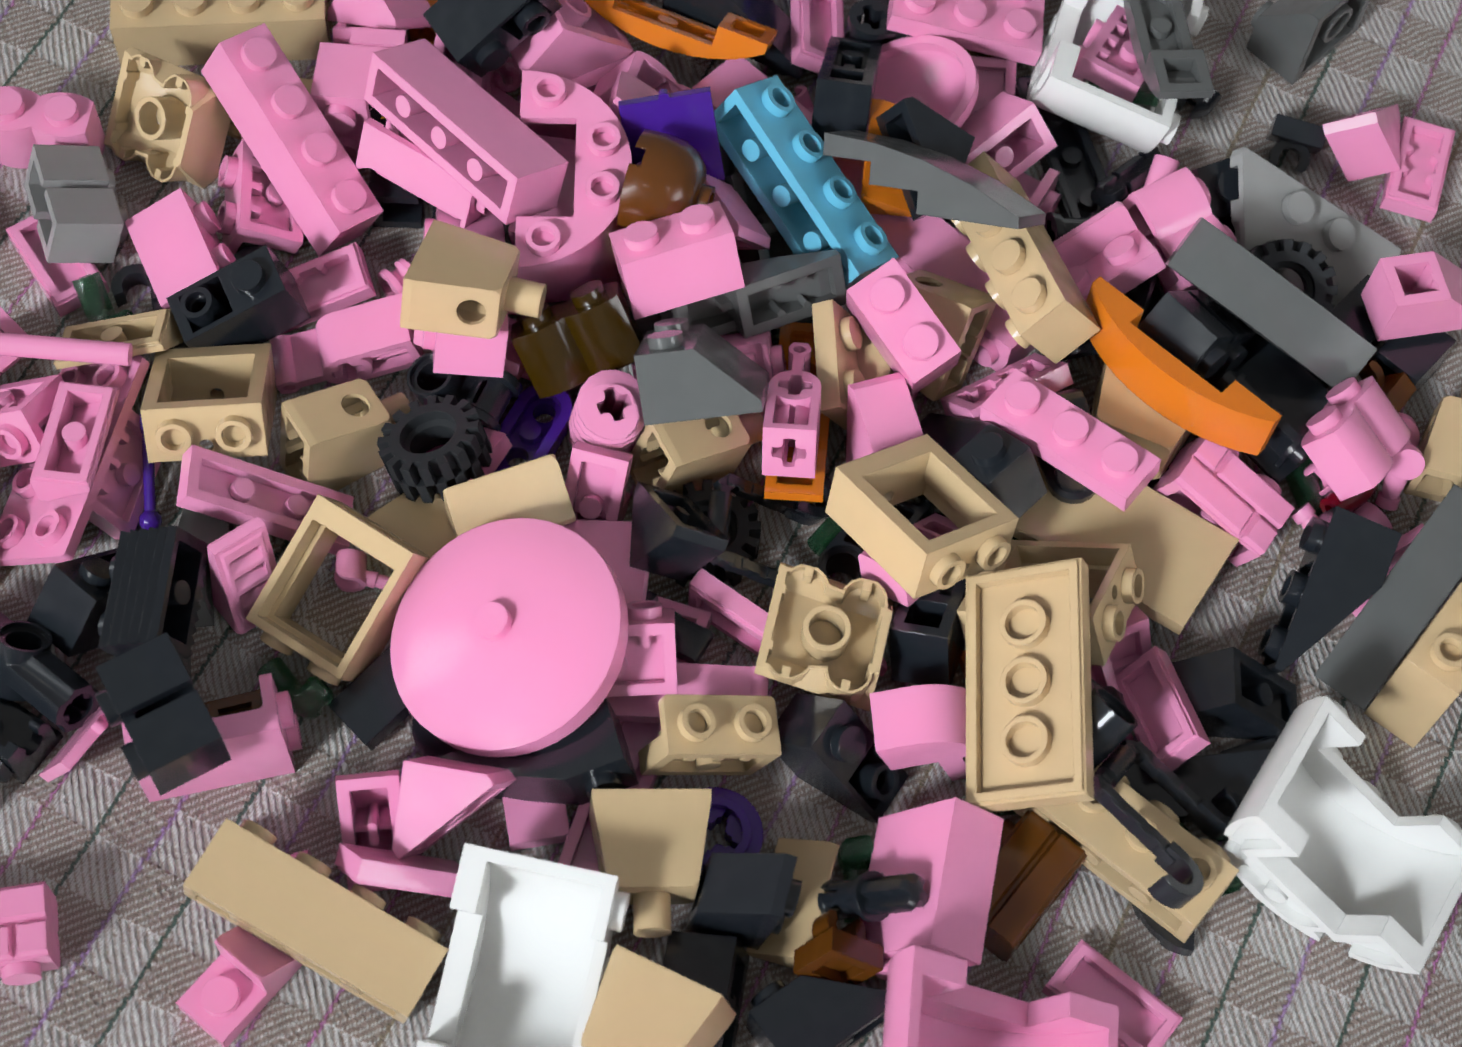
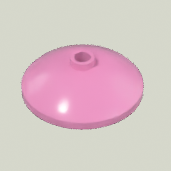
[868,35,979,127]

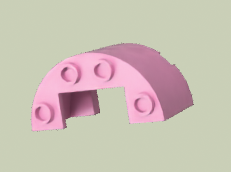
[515,70,632,303]
[882,945,1119,1047]

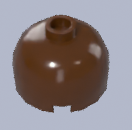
[617,129,715,228]

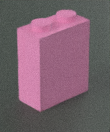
[860,797,1004,981]

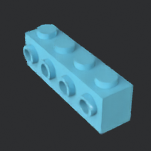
[714,75,899,290]

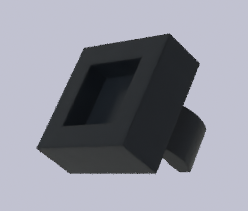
[1266,113,1326,175]

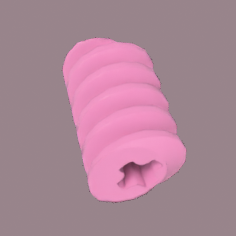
[568,370,645,453]

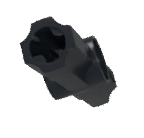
[0,611,99,733]

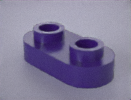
[495,385,572,472]

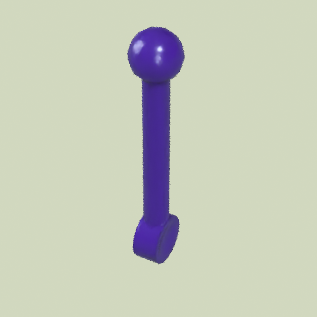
[139,413,162,530]

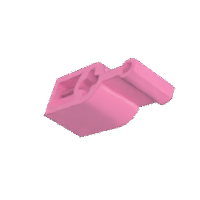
[270,293,424,394]
[762,342,822,478]

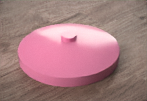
[390,518,629,758]

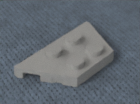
[1230,147,1402,308]

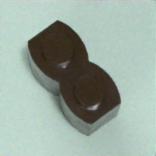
[510,280,643,399]

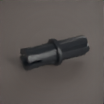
[817,871,928,922]

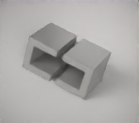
[24,144,128,263]

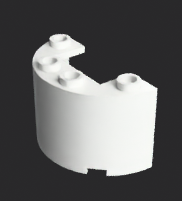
[1027,0,1209,153]
[1223,696,1462,975]
[417,843,630,1047]

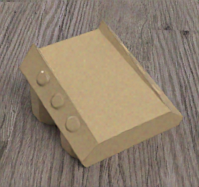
[104,47,231,189]
[754,562,893,711]

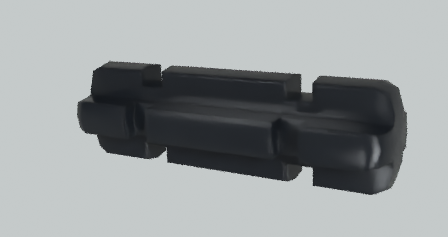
[1091,147,1167,211]

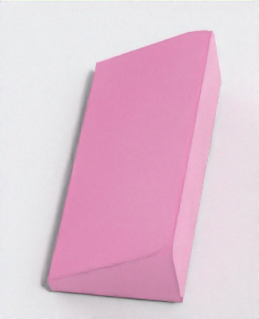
[30,381,119,501]

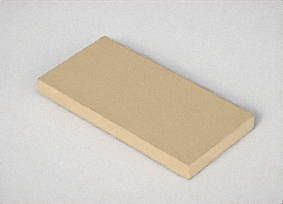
[1013,454,1239,635]
[966,557,1094,812]

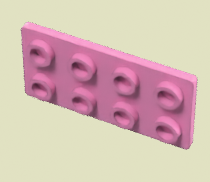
[0,355,161,566]

